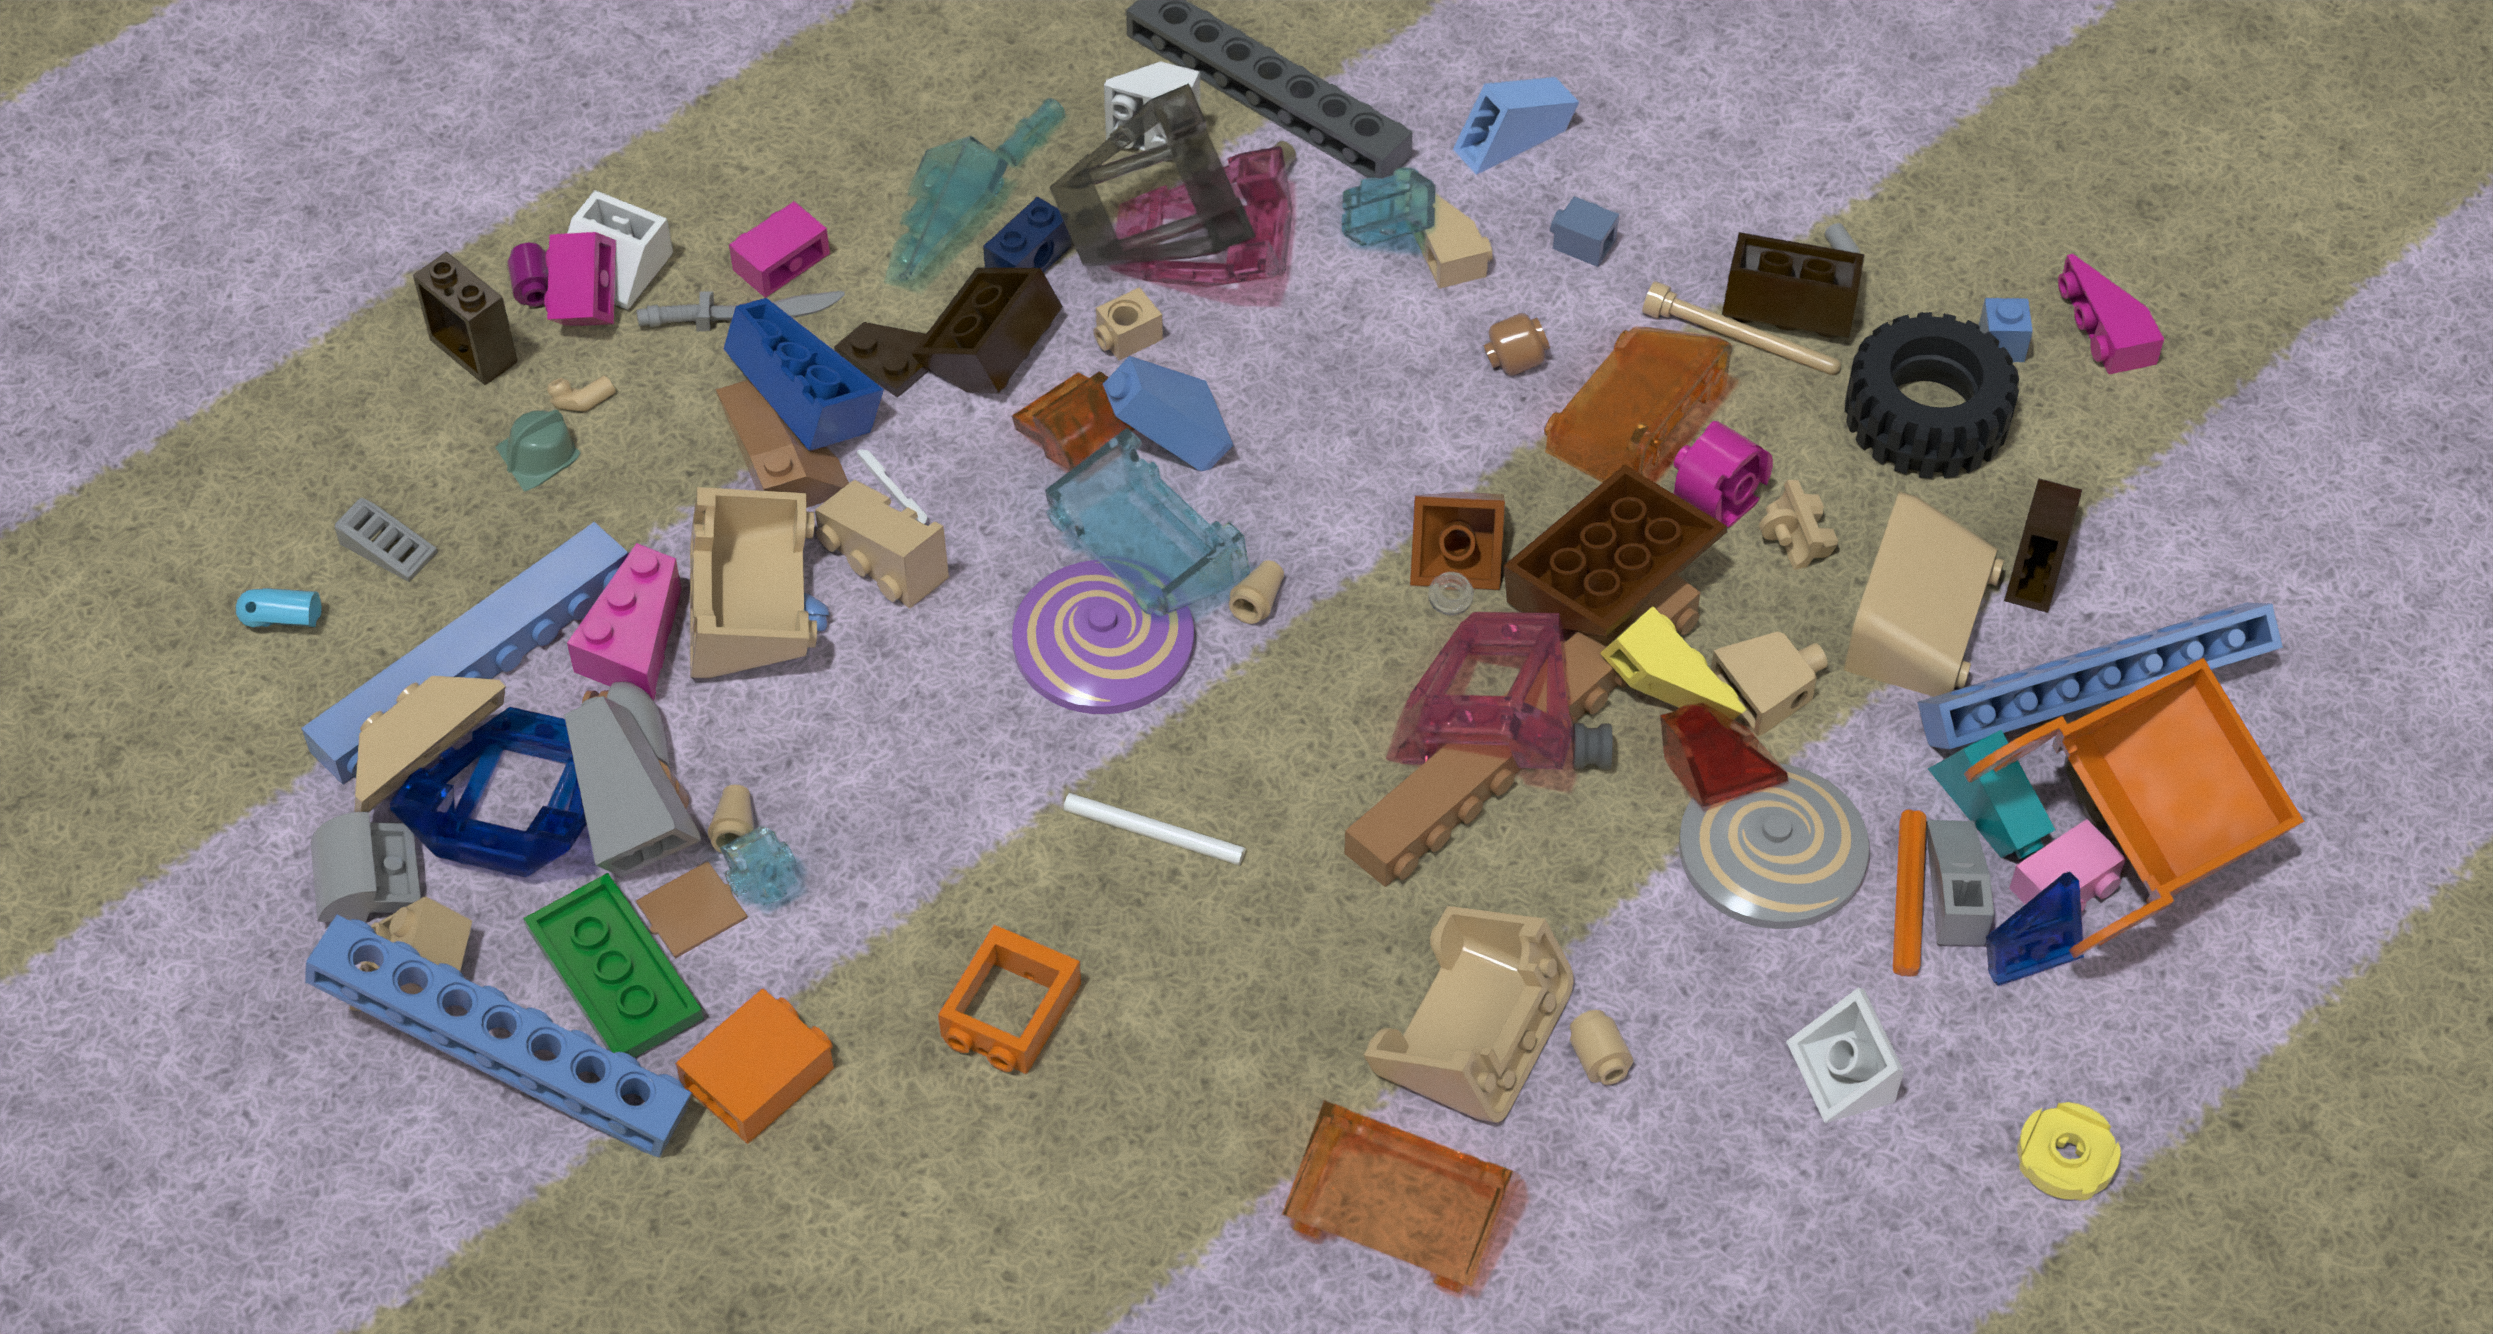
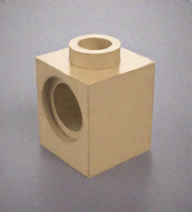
[1093,287,1163,361]

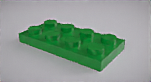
[523,873,704,1058]

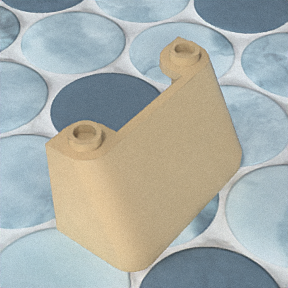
[690,487,817,679]
[1844,492,2004,697]
[1363,906,1573,1123]

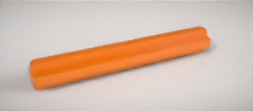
[1892,809,1927,977]

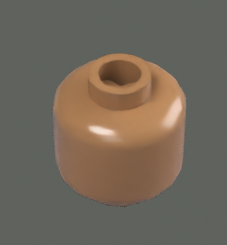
[1483,313,1550,376]

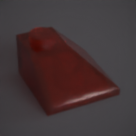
[1660,703,1788,808]

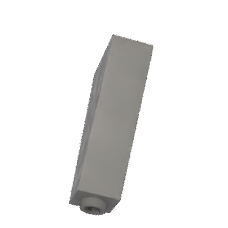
[564,696,701,877]

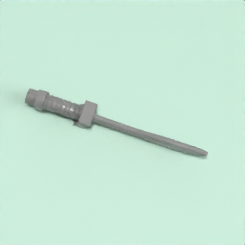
[636,291,845,332]

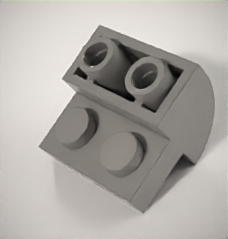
[310,812,421,923]

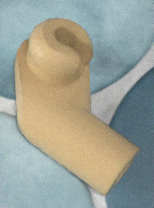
[547,375,616,411]

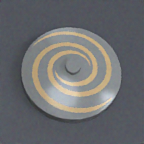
[1679,763,1869,929]

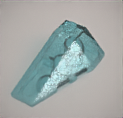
[884,136,1009,286]

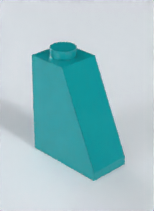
[1928,730,2056,859]

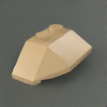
[354,676,506,812]

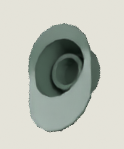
[495,409,580,492]

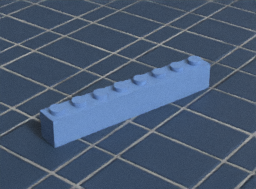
[301,522,629,785]

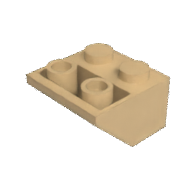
[349,896,472,1011]

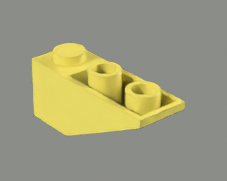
[1600,606,1746,725]

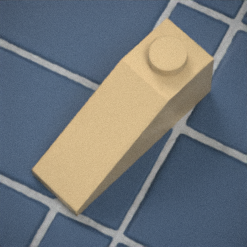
[1397,171,1493,289]

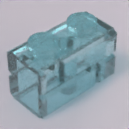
[1341,167,1436,247]

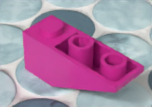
[2058,254,2164,375]

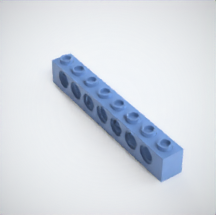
[1917,602,2283,749]
[305,915,692,1158]

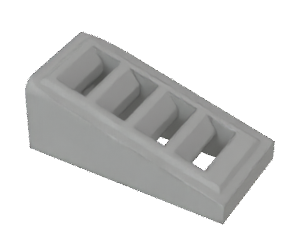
[335,497,438,582]

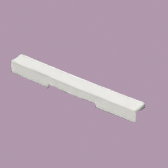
[857,449,927,524]

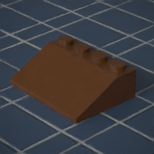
[1504,464,1727,636]

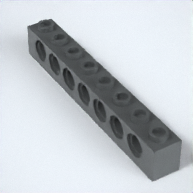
[1126,0,1413,186]

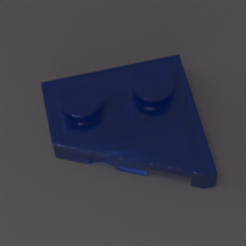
[1986,871,2084,986]

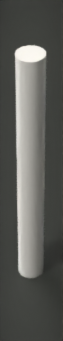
[1064,793,1246,866]

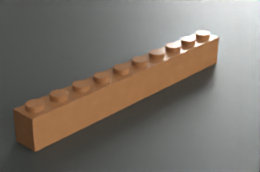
[1344,575,1701,887]

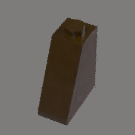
[2004,478,2082,613]

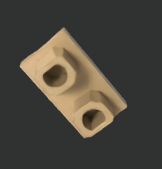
[1759,480,1838,570]

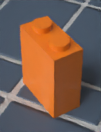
[676,988,834,1144]

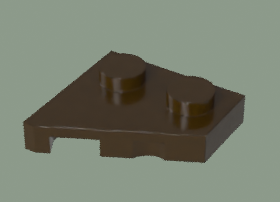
[834,322,930,398]

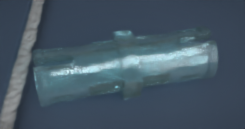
[995,98,1066,168]

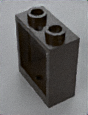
[413,251,518,386]

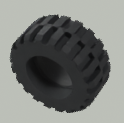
[1844,312,2019,479]

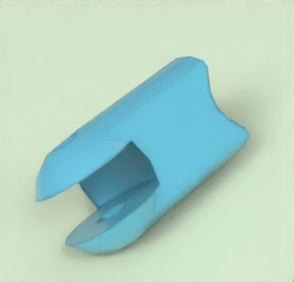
[235,588,322,627]

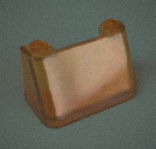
[1544,326,1732,483]
[1282,1100,1521,1294]

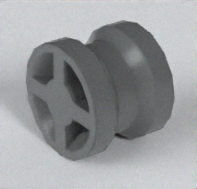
[1572,723,1613,770]

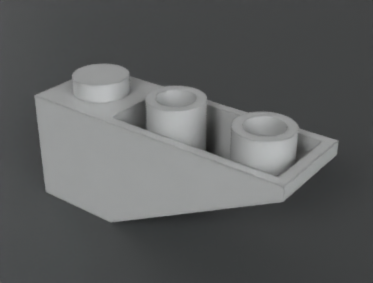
[1926,820,1994,945]

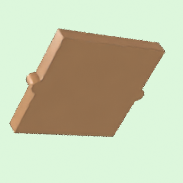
[636,861,748,959]

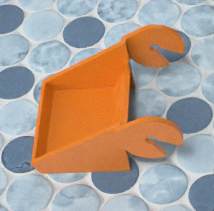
[1964,658,2305,958]

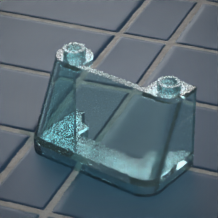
[1045,428,1250,616]

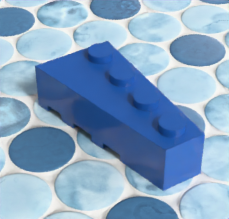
[723,298,884,451]

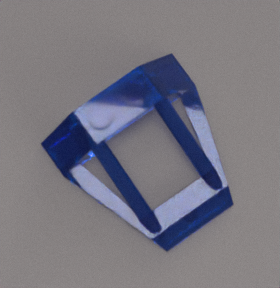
[390,707,587,877]

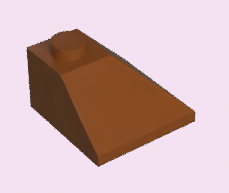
[1410,492,1505,590]

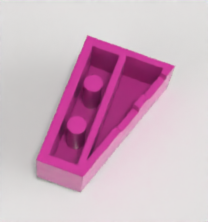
[567,543,682,701]

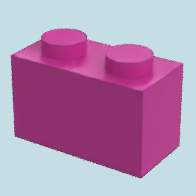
[729,201,830,298]
[544,232,616,326]

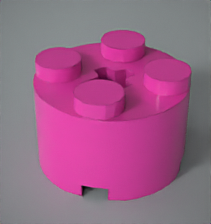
[1673,420,1773,527]

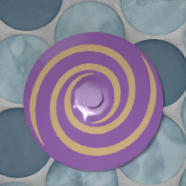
[1012,559,1194,714]

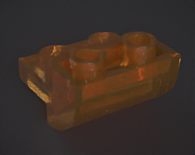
[1011,371,1135,472]

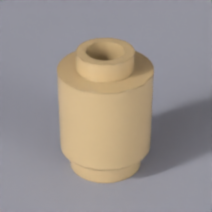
[1569,1010,1633,1085]

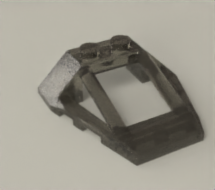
[1049,83,1256,266]

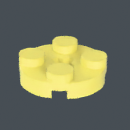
[2017,1102,2121,1201]

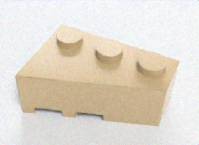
[815,479,949,609]

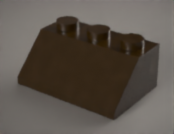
[1722,232,1865,338]
[911,268,1063,394]

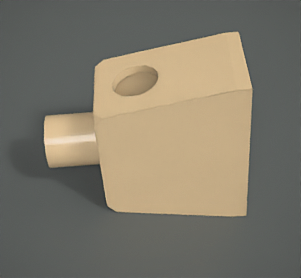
[1711,631,1828,737]

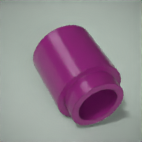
[507,242,548,306]

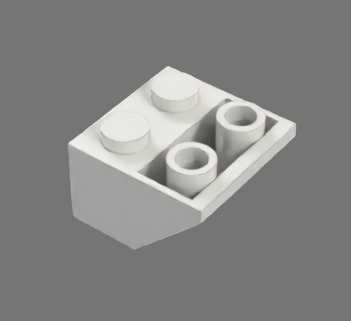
[1104,62,1200,161]
[568,190,673,310]

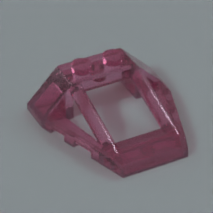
[1110,146,1293,288]
[1386,612,1573,770]

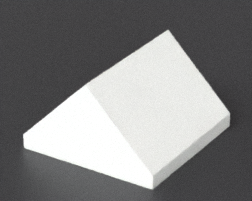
[1786,987,1904,1123]

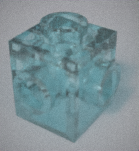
[720,826,798,905]

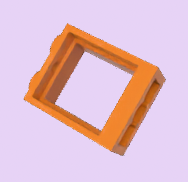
[938,924,1081,1074]

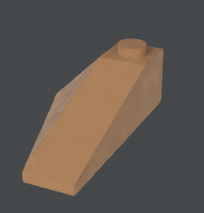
[716,380,849,508]

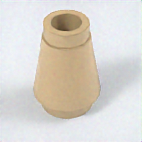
[1229,560,1284,624]
[708,784,755,855]

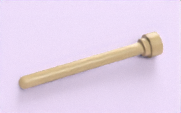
[1642,281,1841,375]

